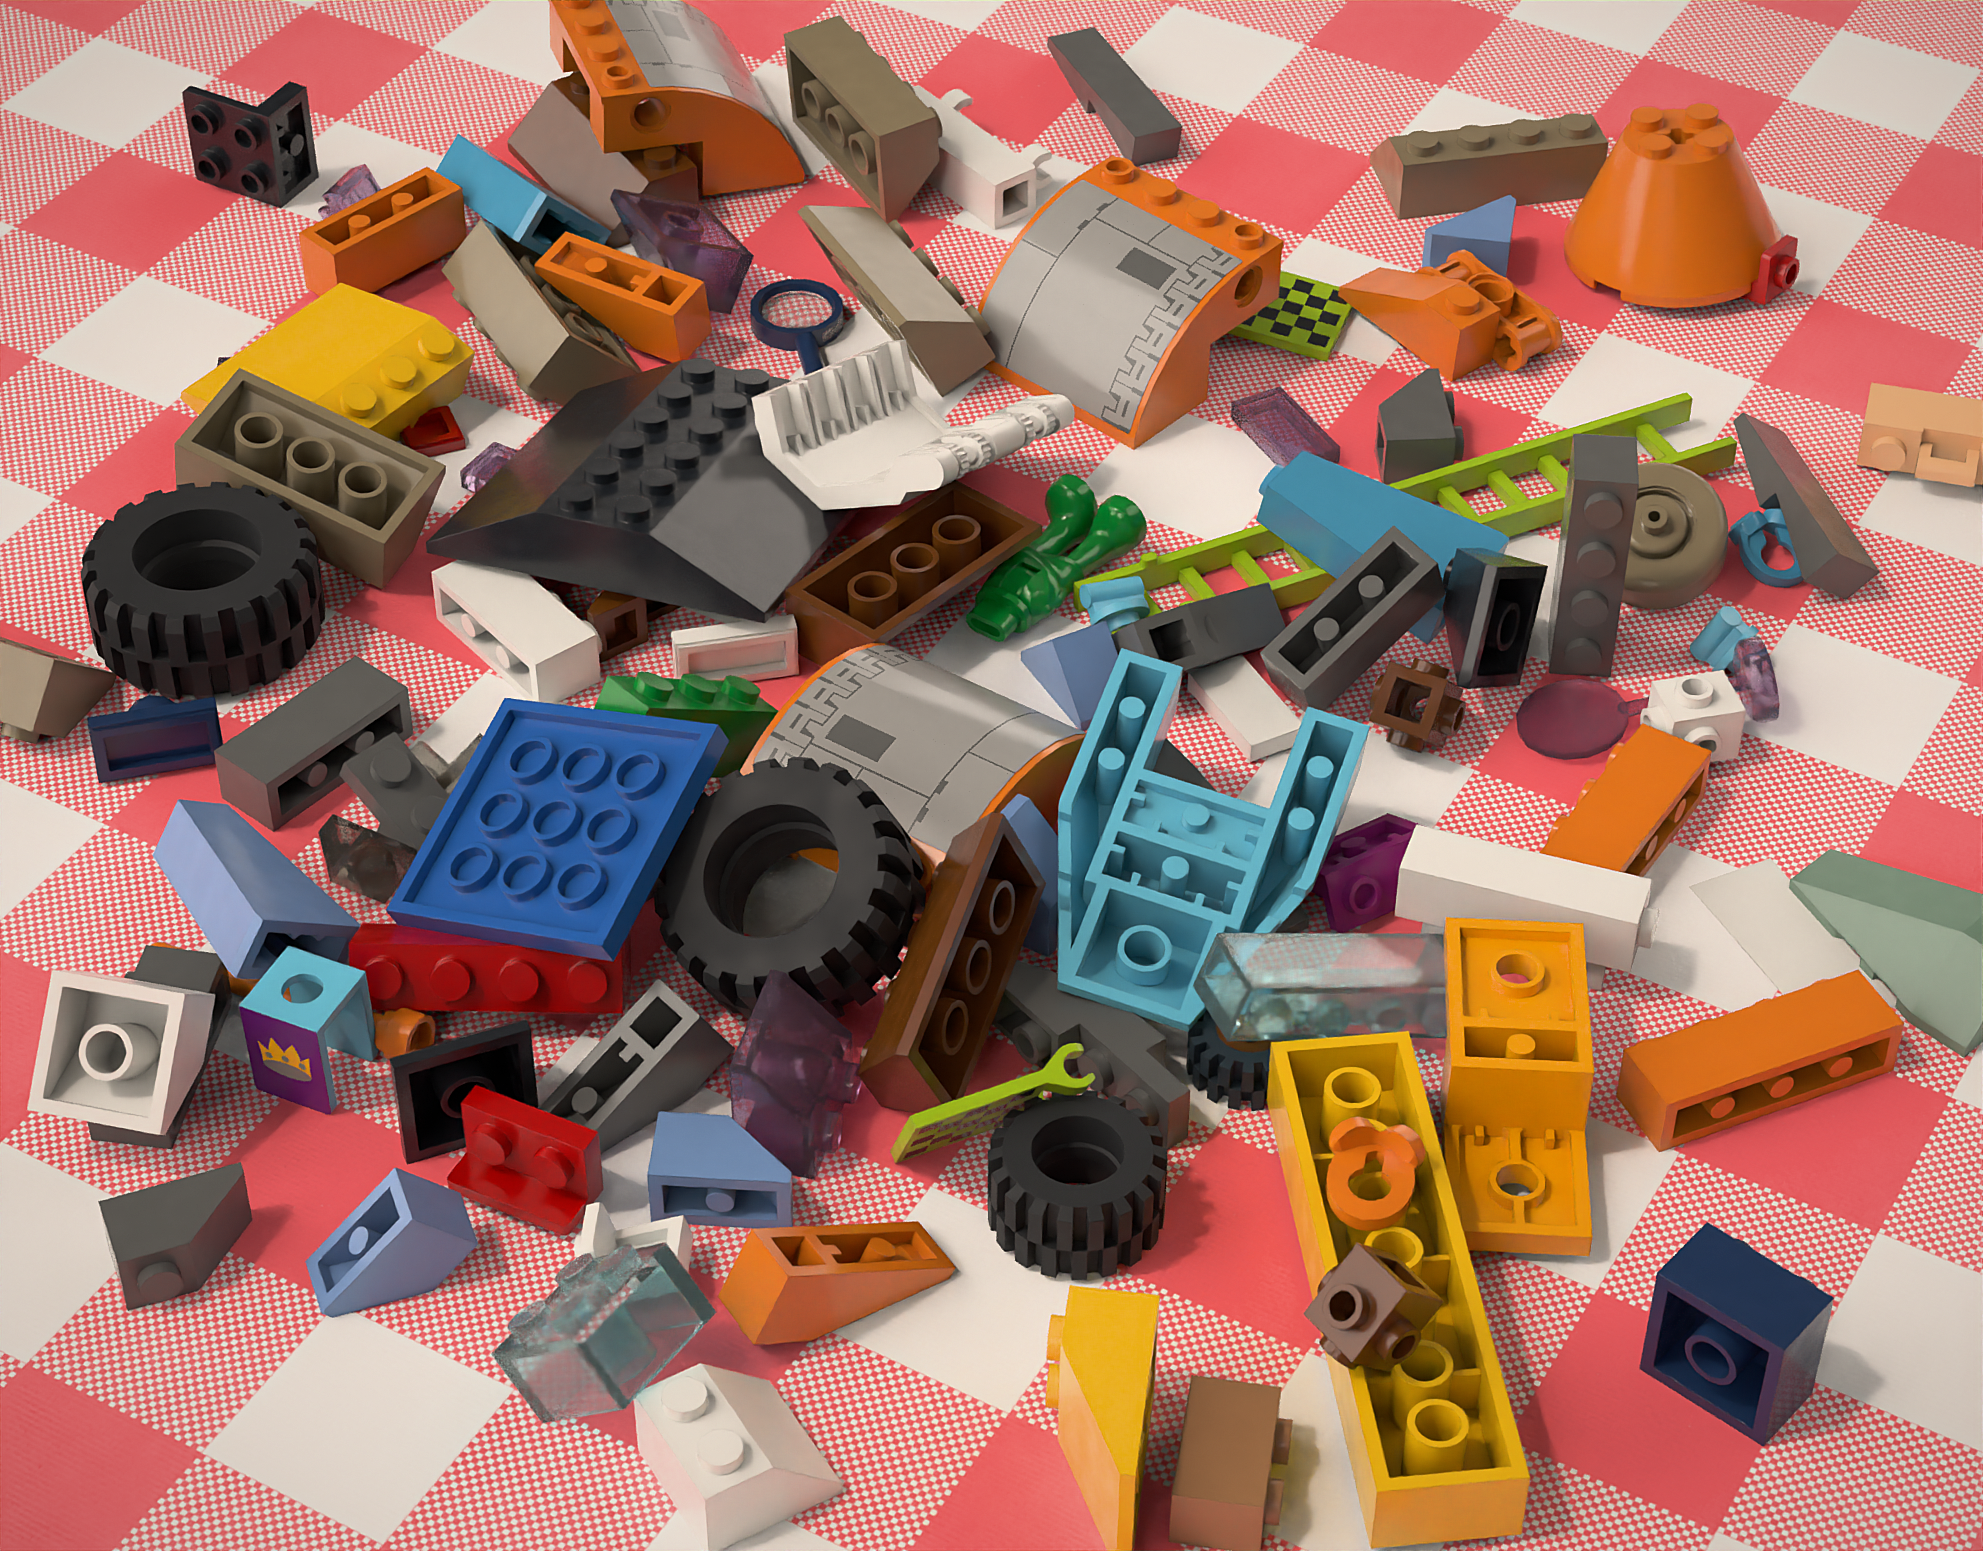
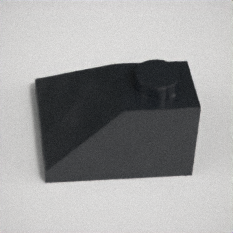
[1442,548,1548,689]
[390,1020,539,1165]

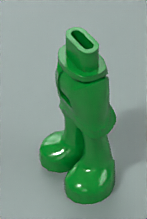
[965,474,1147,642]

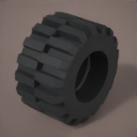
[987,1090,1168,1280]

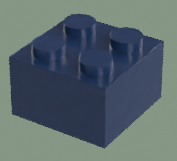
[1639,1222,1834,1447]

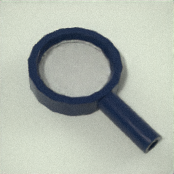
[750,279,843,375]

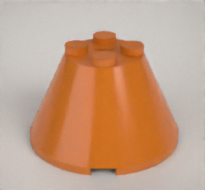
[1563,103,1782,308]

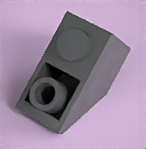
[1374,368,1464,485]

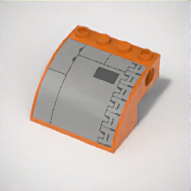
[548,0,804,196]
[977,155,1284,450]
[740,643,1086,920]

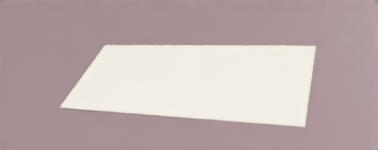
[1689,858,1897,1008]

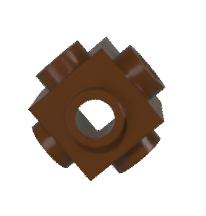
[1369,658,1466,753]
[1303,1243,1444,1372]

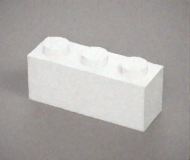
[431,560,602,704]

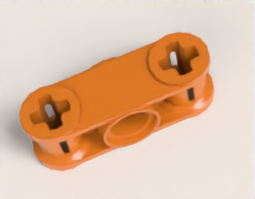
[1415,250,1563,371]

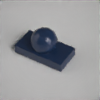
[87,695,223,783]

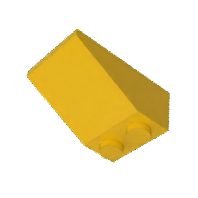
[1045,1285,1160,1551]

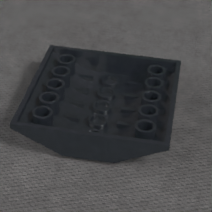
[426,358,861,624]

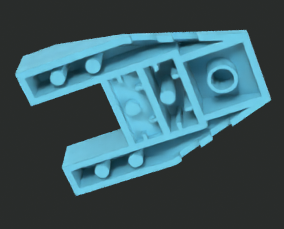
[1057,648,1370,1032]

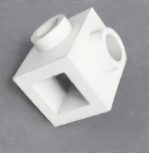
[1640,670,1746,762]

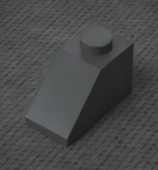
[98,1162,252,1311]

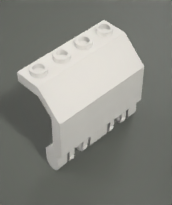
[751,340,1074,510]

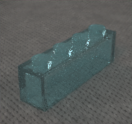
[1193,933,1447,1041]

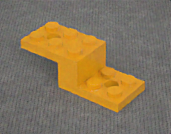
[1440,917,1594,1256]

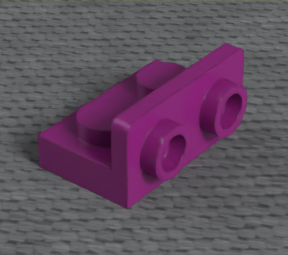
[1310,813,1427,933]

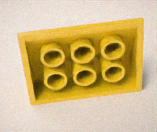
[180,282,475,442]

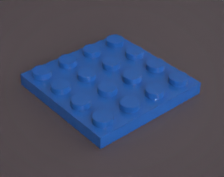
[386,698,729,962]

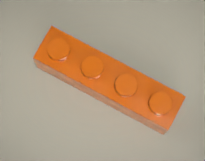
[1533,723,1712,877]
[1616,970,1904,1152]

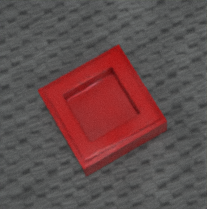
[400,405,466,457]

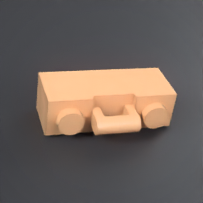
[1856,382,1983,487]

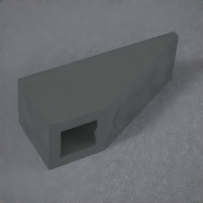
[1111,582,1286,676]

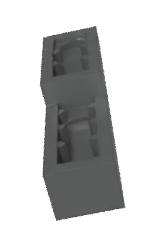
[1047,27,1183,166]
[1733,412,1880,600]

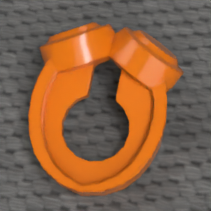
[1326,1117,1425,1231]

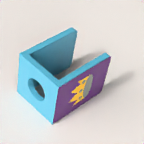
[239,946,379,1115]

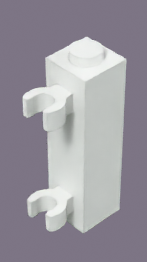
[913,85,1052,230]
[1394,824,1659,991]

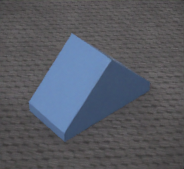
[1422,195,1516,278]
[1021,621,1118,731]

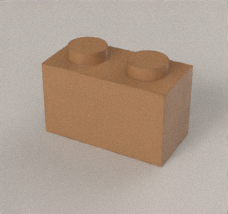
[1169,1375,1293,1551]

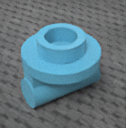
[1079,576,1150,635]
[1690,606,1760,675]

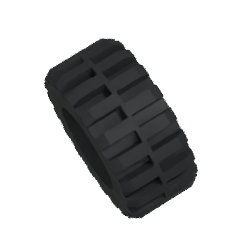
[80,482,326,700]
[654,757,926,1028]

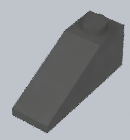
[538,978,735,1153]

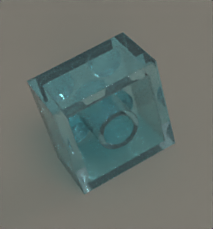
[491,1242,716,1423]

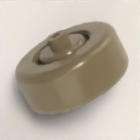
[1622,462,1728,610]

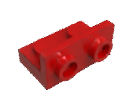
[447,1085,604,1236]

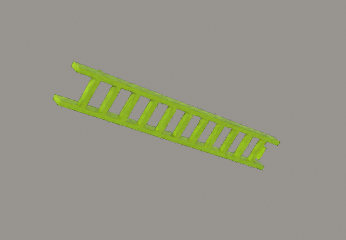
[1073,392,1737,634]

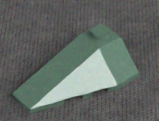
[1789,849,1983,1057]

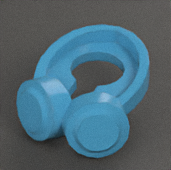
[1728,508,1803,588]

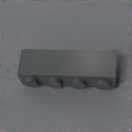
[1548,434,1639,677]

